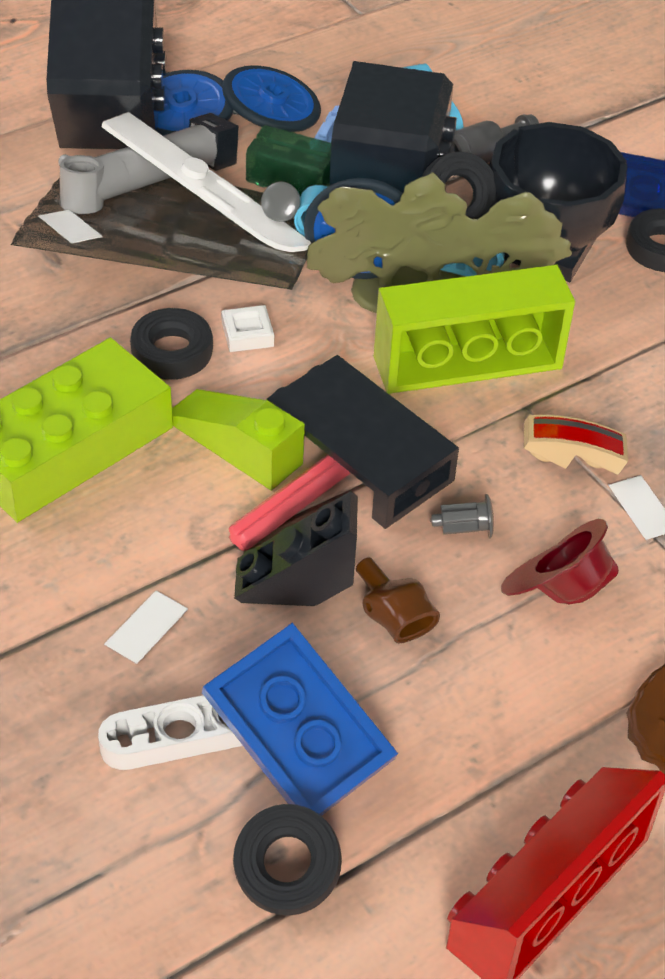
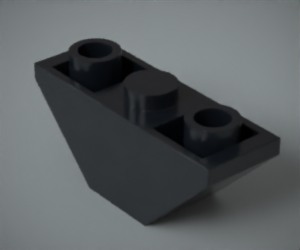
[234,491,358,606]

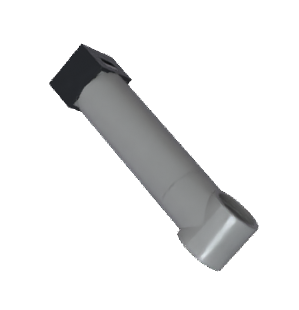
[58,113,239,214]

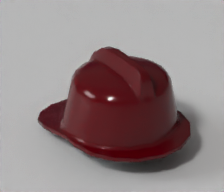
[501,518,619,605]

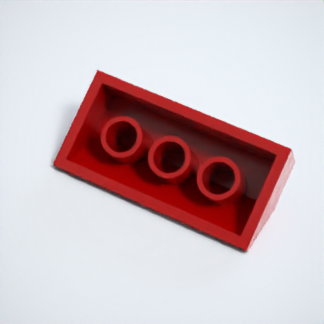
[446,767,665,979]

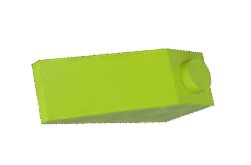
[172,389,305,491]

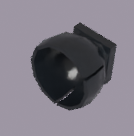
[490,122,628,282]

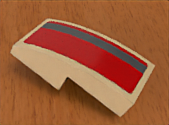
[524,415,628,475]

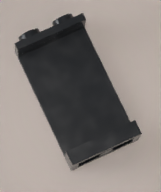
[267,355,459,529]

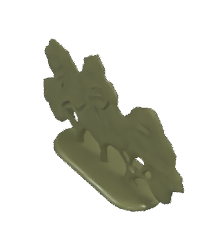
[307,172,572,313]

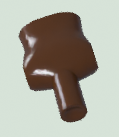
[355,557,440,644]

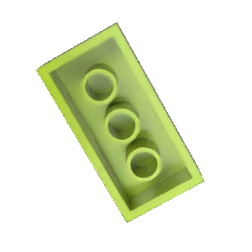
[373,265,575,394]
[0,337,173,523]

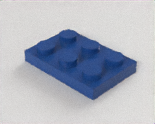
[202,622,398,816]

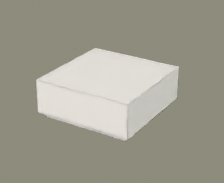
[221,305,274,352]

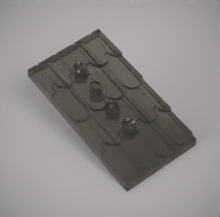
[11,177,308,290]

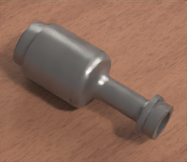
[450,114,539,163]

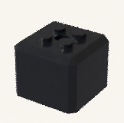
[46,0,166,149]
[329,61,457,193]

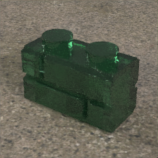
[246,125,331,197]

